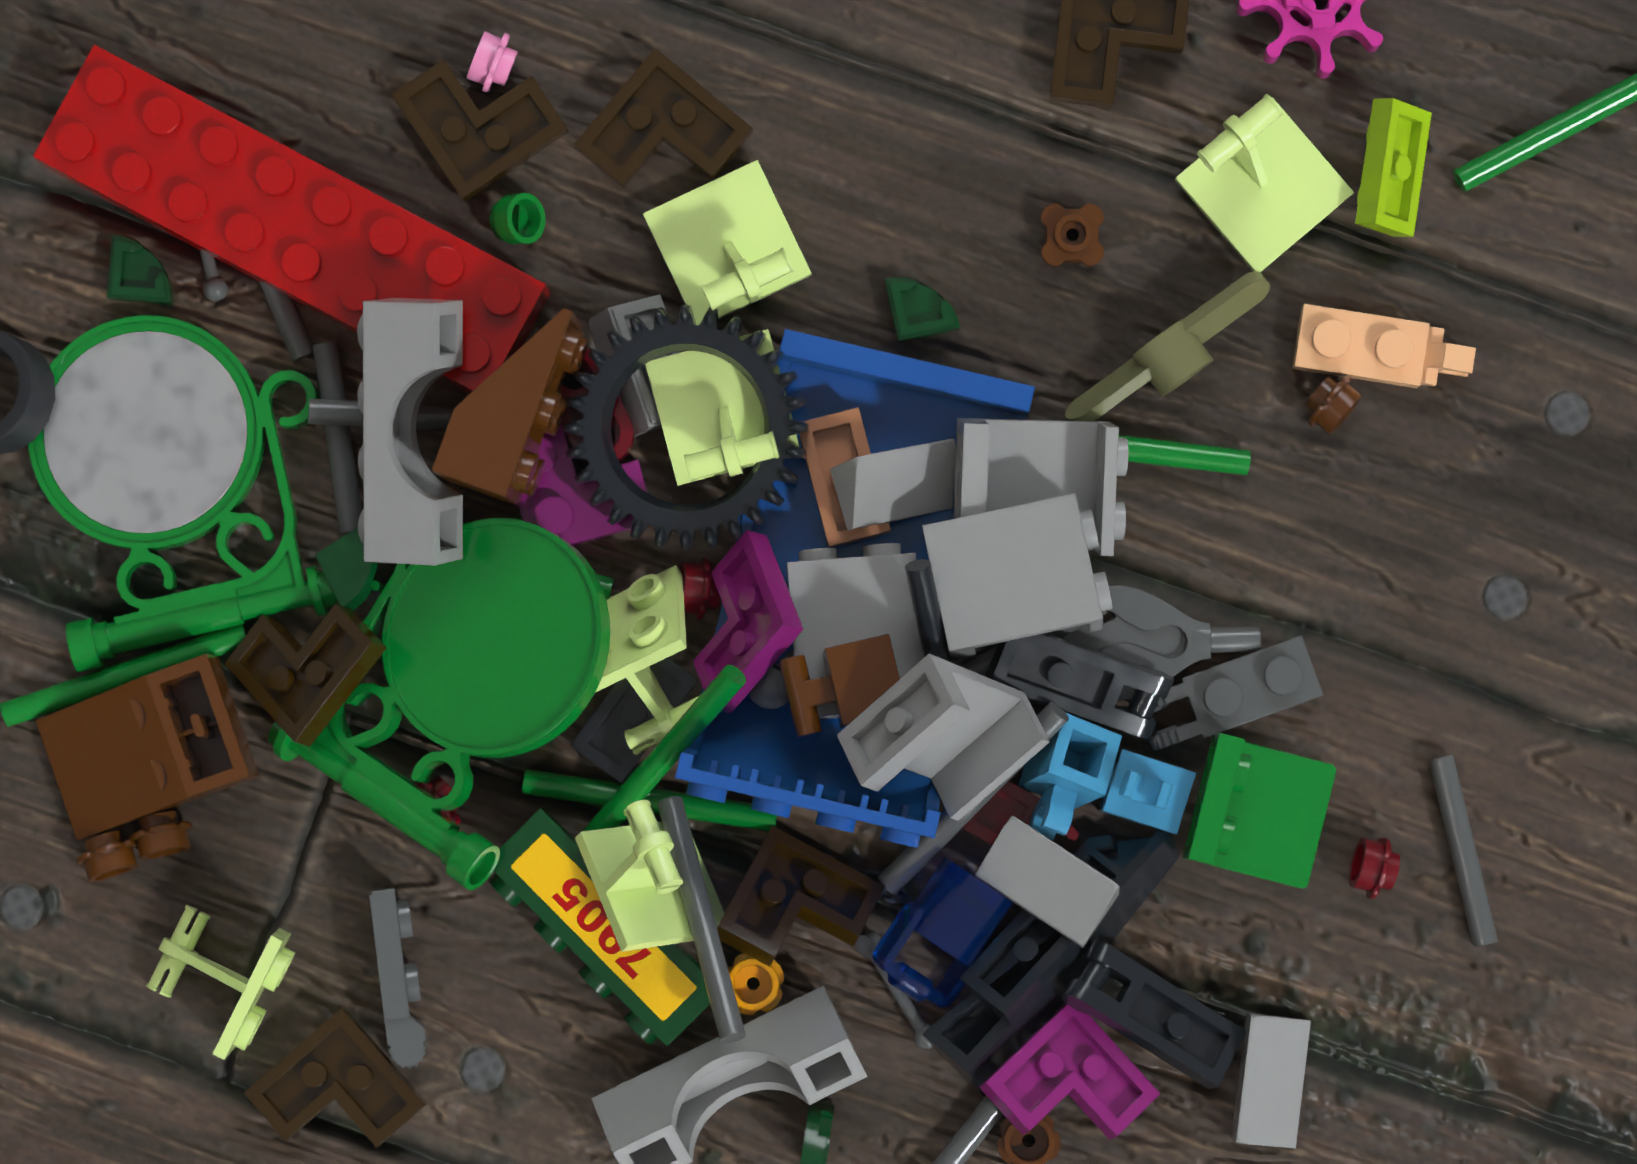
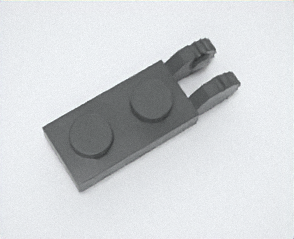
[1149,635,1323,751]
[369,887,427,1069]

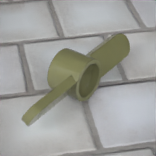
[1065,271,1270,421]

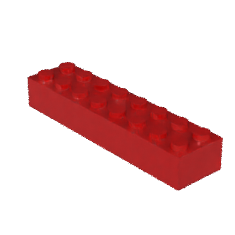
[33,44,551,393]

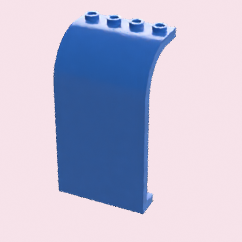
[675,329,1035,848]

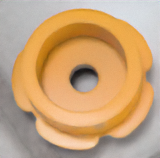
[728,953,784,1015]

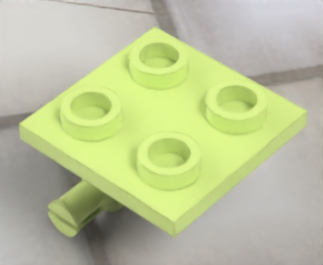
[1175,94,1354,272]
[643,160,812,325]
[645,329,800,486]
[595,565,701,755]
[575,800,725,952]
[146,905,295,1060]

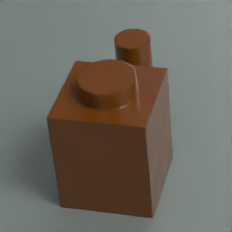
[779,633,900,737]

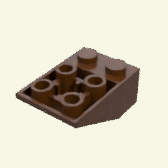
[431,308,589,507]
[36,654,260,841]

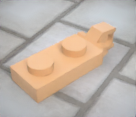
[1292,304,1476,388]

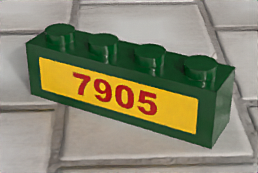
[488,808,710,1046]

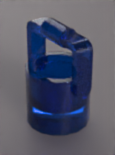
[872,857,1013,1007]

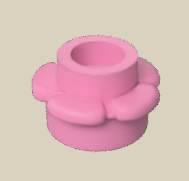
[466,31,518,92]

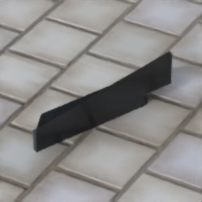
[923,829,1180,1097]

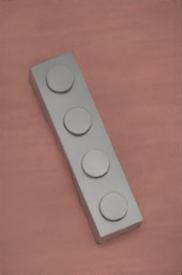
[357,298,463,566]
[591,986,867,1164]

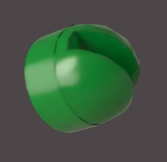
[489,193,546,245]

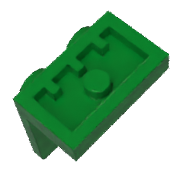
[1181,733,1336,889]

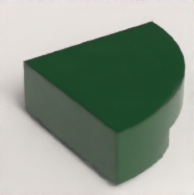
[107,235,174,305]
[885,278,961,343]
[315,527,378,611]
[800,1099,835,1164]

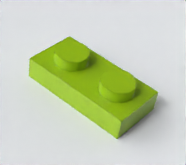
[1355,98,1432,237]

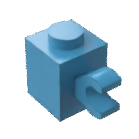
[1018,713,1122,841]
[1099,749,1196,834]

